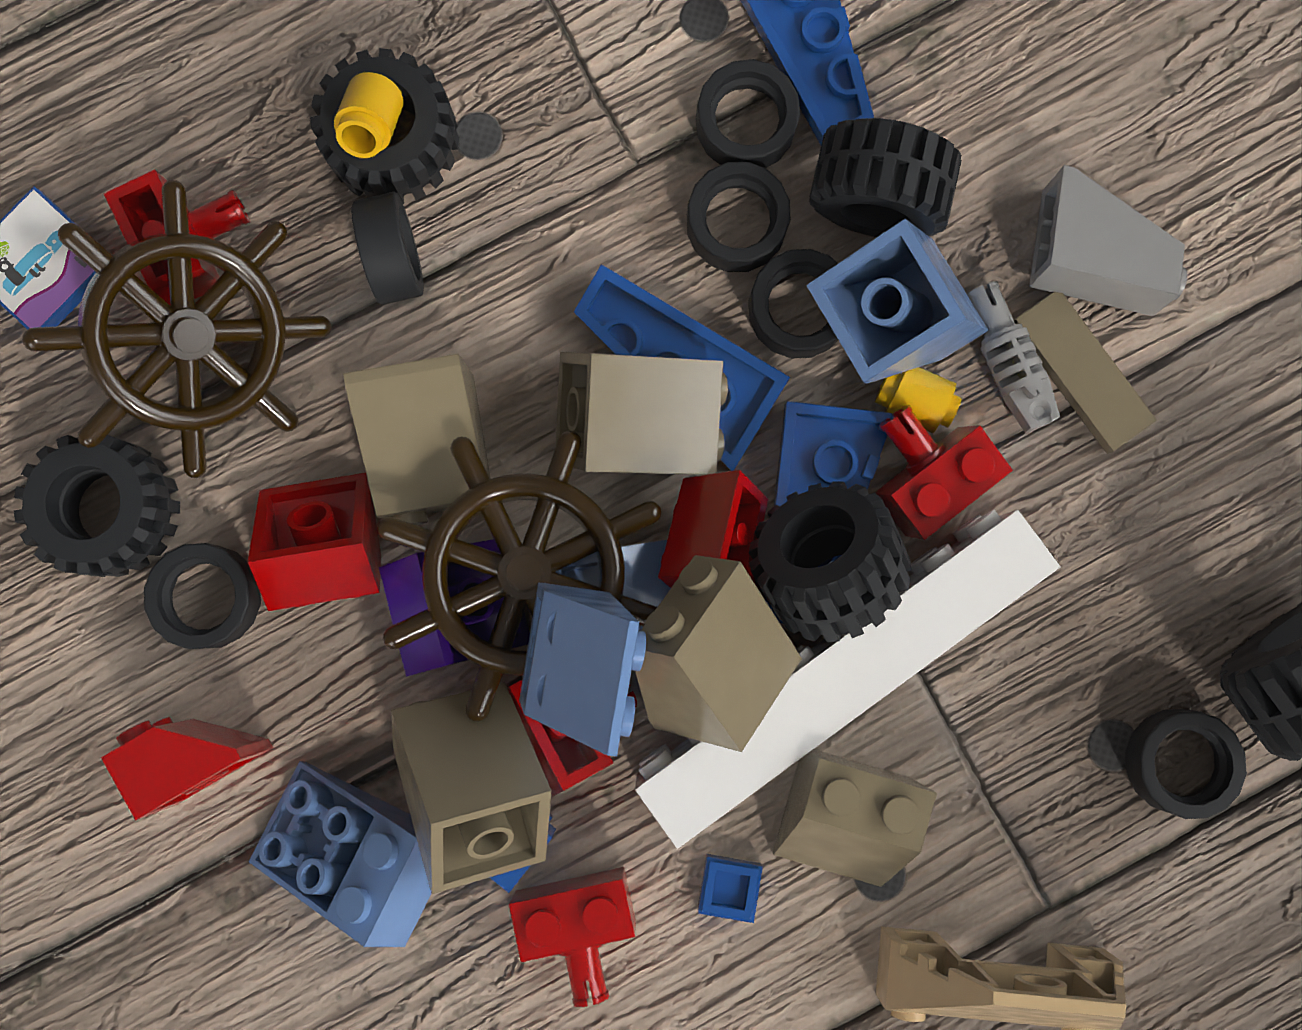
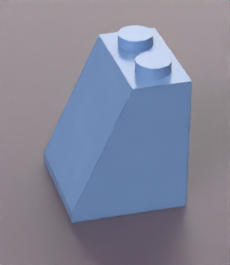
[806,219,989,384]

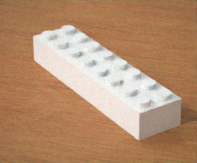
[635,509,1060,849]

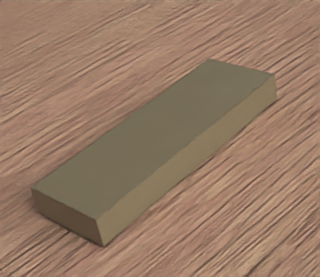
[1014,292,1157,454]

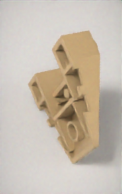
[876,926,1126,1030]

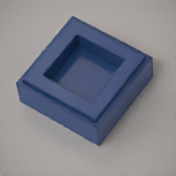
[697,854,763,923]

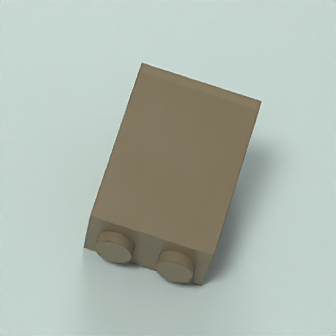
[556,352,728,475]
[343,354,491,525]
[635,555,802,752]
[391,682,551,894]
[773,749,937,887]

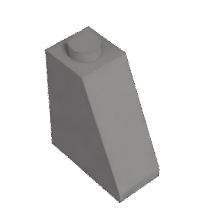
[1029,165,1187,316]

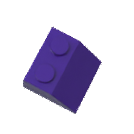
[379,539,530,677]

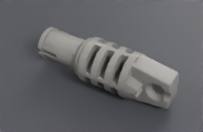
[967,281,1060,433]

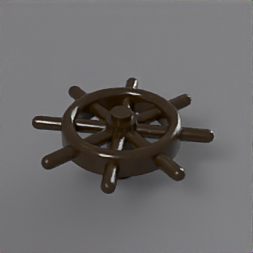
[22,180,332,478]
[377,431,662,722]

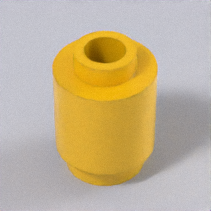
[334,72,403,158]
[874,367,962,433]

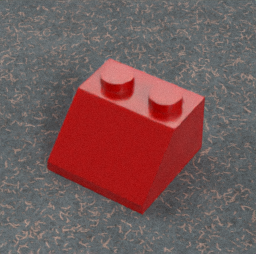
[248,472,381,611]
[101,717,273,820]

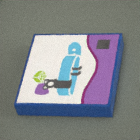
[0,186,96,330]

